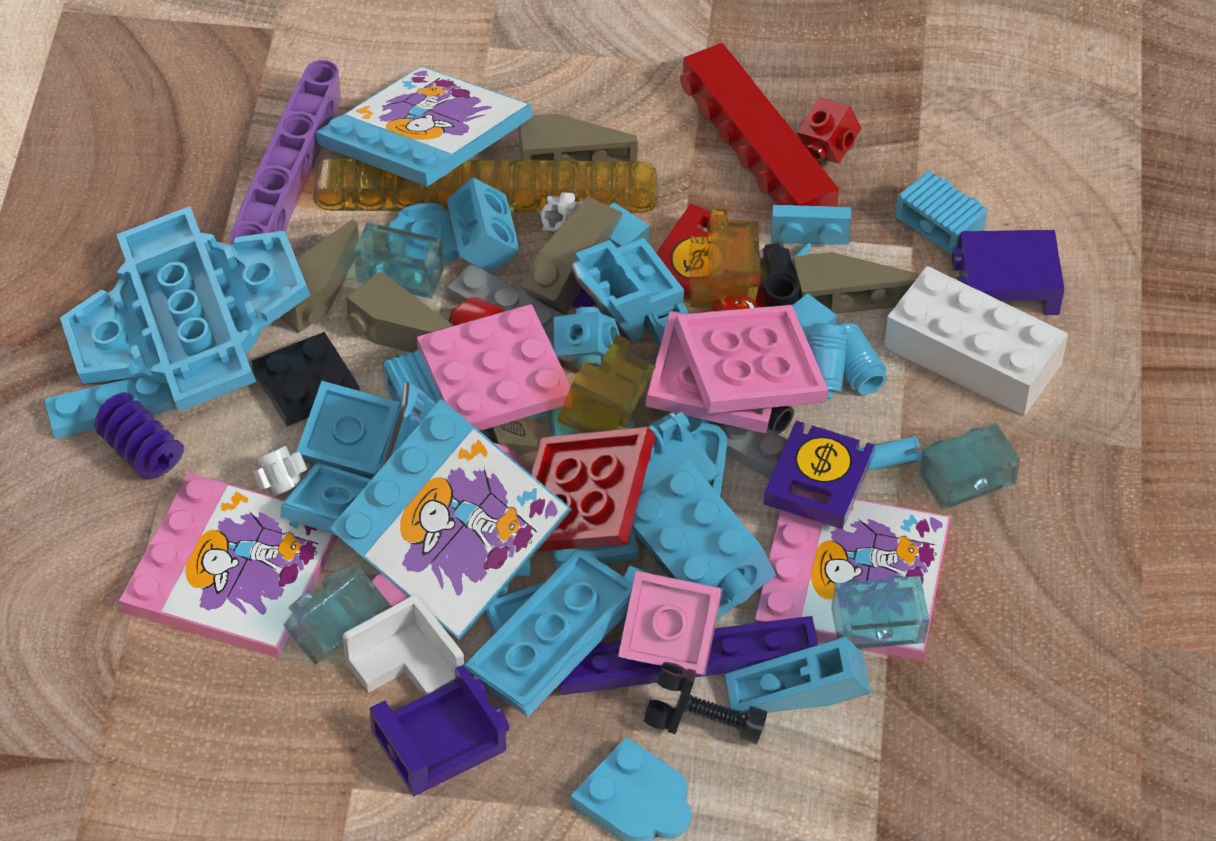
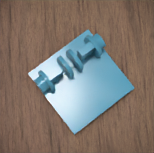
[640,412,721,496]

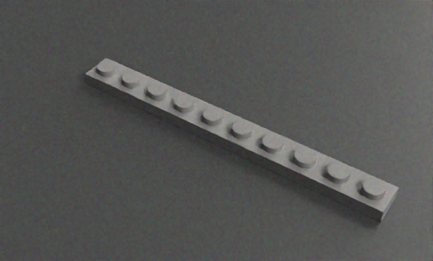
[447,263,787,479]

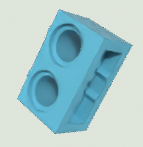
[446,177,520,274]

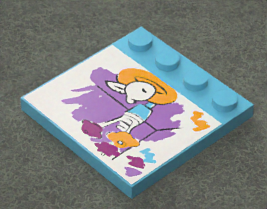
[316,66,532,187]
[329,399,572,640]

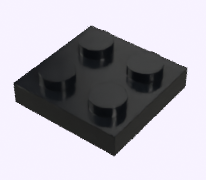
[252,332,360,427]

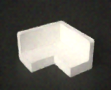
[343,594,464,697]

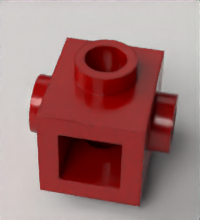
[797,97,862,164]

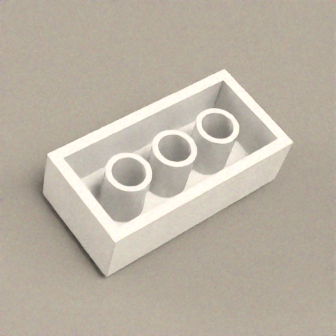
[884,266,1068,416]

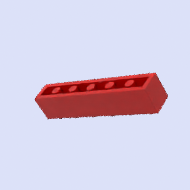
[680,42,839,207]

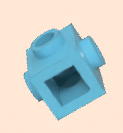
[554,307,619,368]

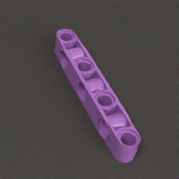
[230,60,341,244]

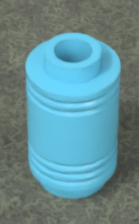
[807,323,848,399]
[838,323,887,395]

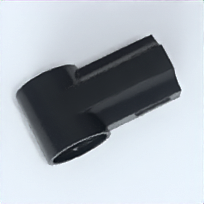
[755,243,800,307]

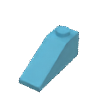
[725,637,871,713]

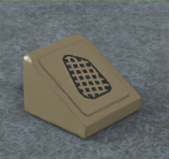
[487,417,538,455]

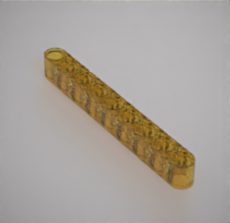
[313,159,658,213]

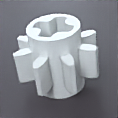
[539,192,582,234]
[252,445,308,496]

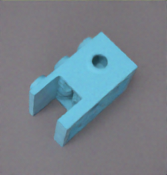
[632,460,776,621]

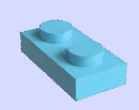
[771,205,851,245]

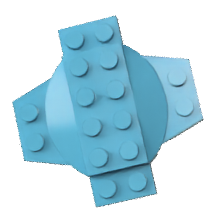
[60,206,311,412]

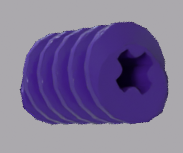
[94,392,184,479]

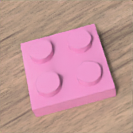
[618,571,723,675]

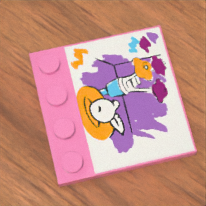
[119,472,339,658]
[754,487,951,661]

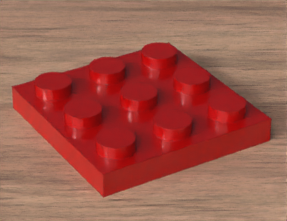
[531,427,656,552]

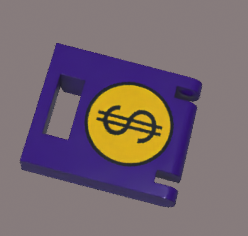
[763,420,876,529]

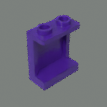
[952,230,1064,315]
[369,665,509,797]

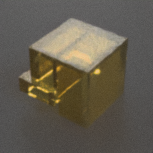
[689,209,761,308]
[558,335,656,433]

